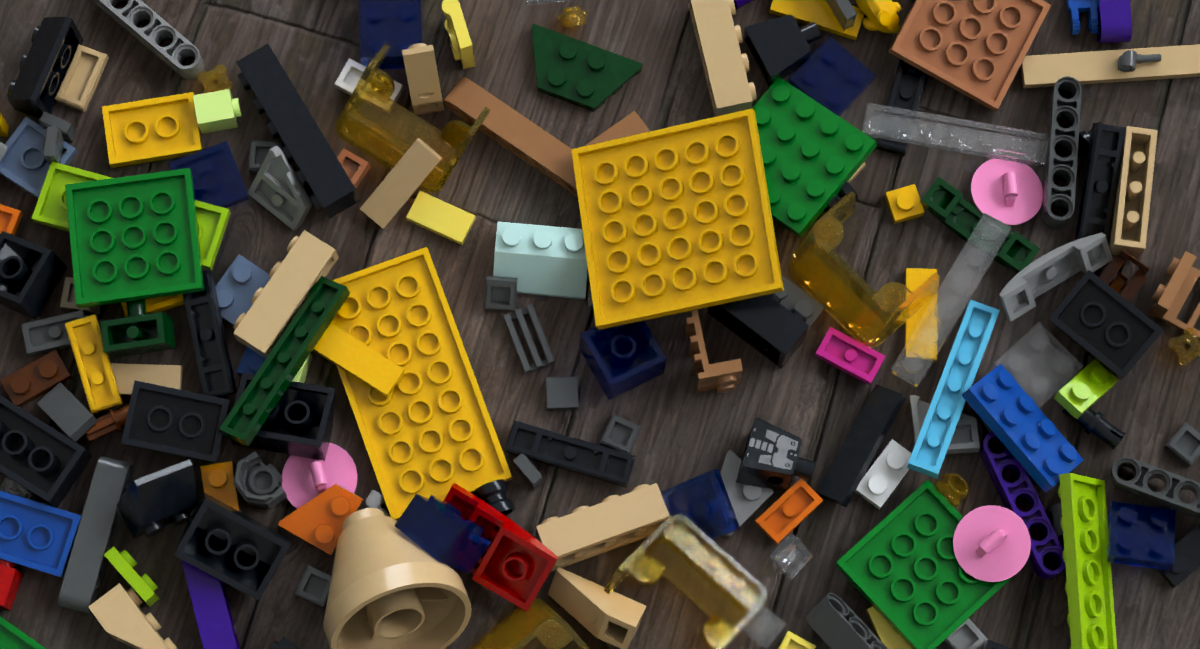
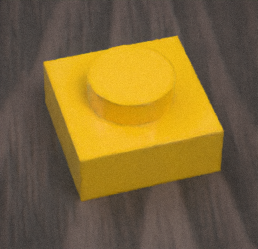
[884,184,925,224]

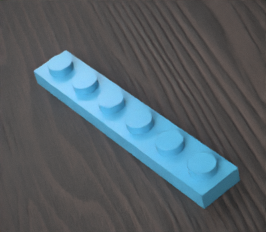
[907,300,1000,479]

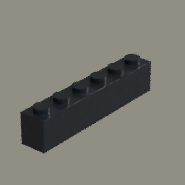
[236,44,362,219]

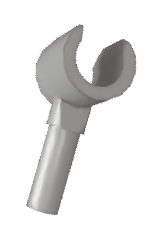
[365,490,390,517]

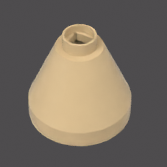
[323,508,472,649]

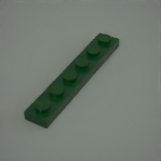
[219,276,350,446]

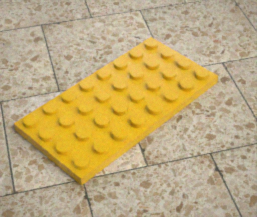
[331,247,512,521]

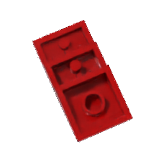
[423,483,559,612]

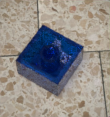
[359,0,424,70]
[579,321,667,400]
[394,494,491,574]

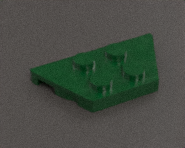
[532,24,643,112]

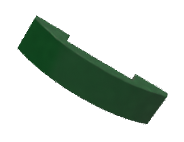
[920,176,1040,273]

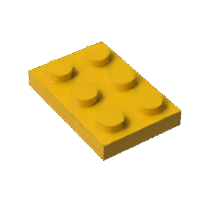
[102,92,203,168]

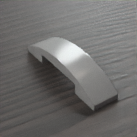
[999,233,1113,322]

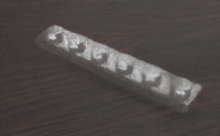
[862,103,1049,167]
[891,213,1012,387]

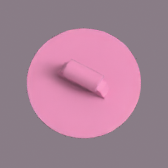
[971,157,1043,226]
[282,443,358,509]
[953,505,1031,582]

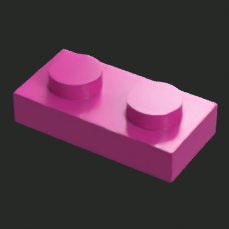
[815,327,886,385]

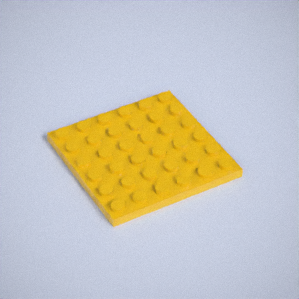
[571,108,784,330]

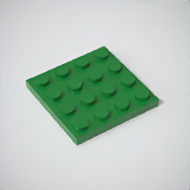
[753,78,877,238]
[65,168,204,308]
[835,480,1012,649]

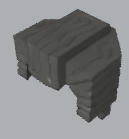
[234,451,287,509]

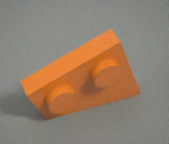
[278,483,364,555]

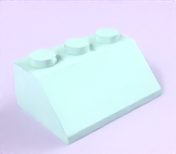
[493,221,588,300]

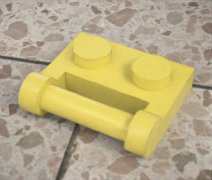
[442,0,475,69]

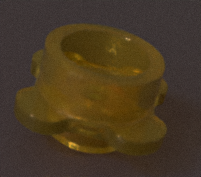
[557,6,588,28]
[198,65,233,93]
[1168,328,1200,365]
[935,473,969,507]

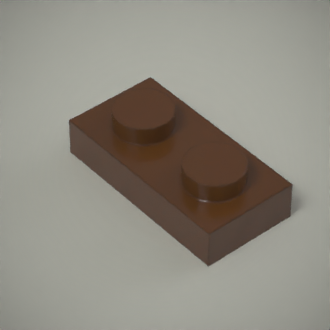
[0,349,73,408]

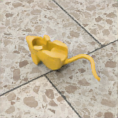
[855,0,902,34]

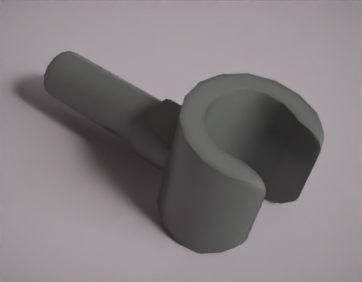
[1118,50,1161,72]

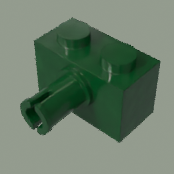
[101,299,176,358]

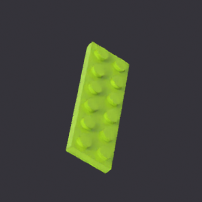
[31,161,231,271]
[1058,473,1117,649]

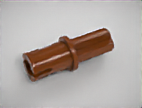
[85,404,129,441]

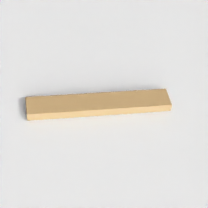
[1020,44,1200,89]

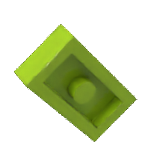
[1054,359,1118,419]
[104,546,159,607]

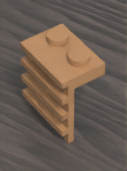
[1149,251,1200,342]
[684,309,743,393]

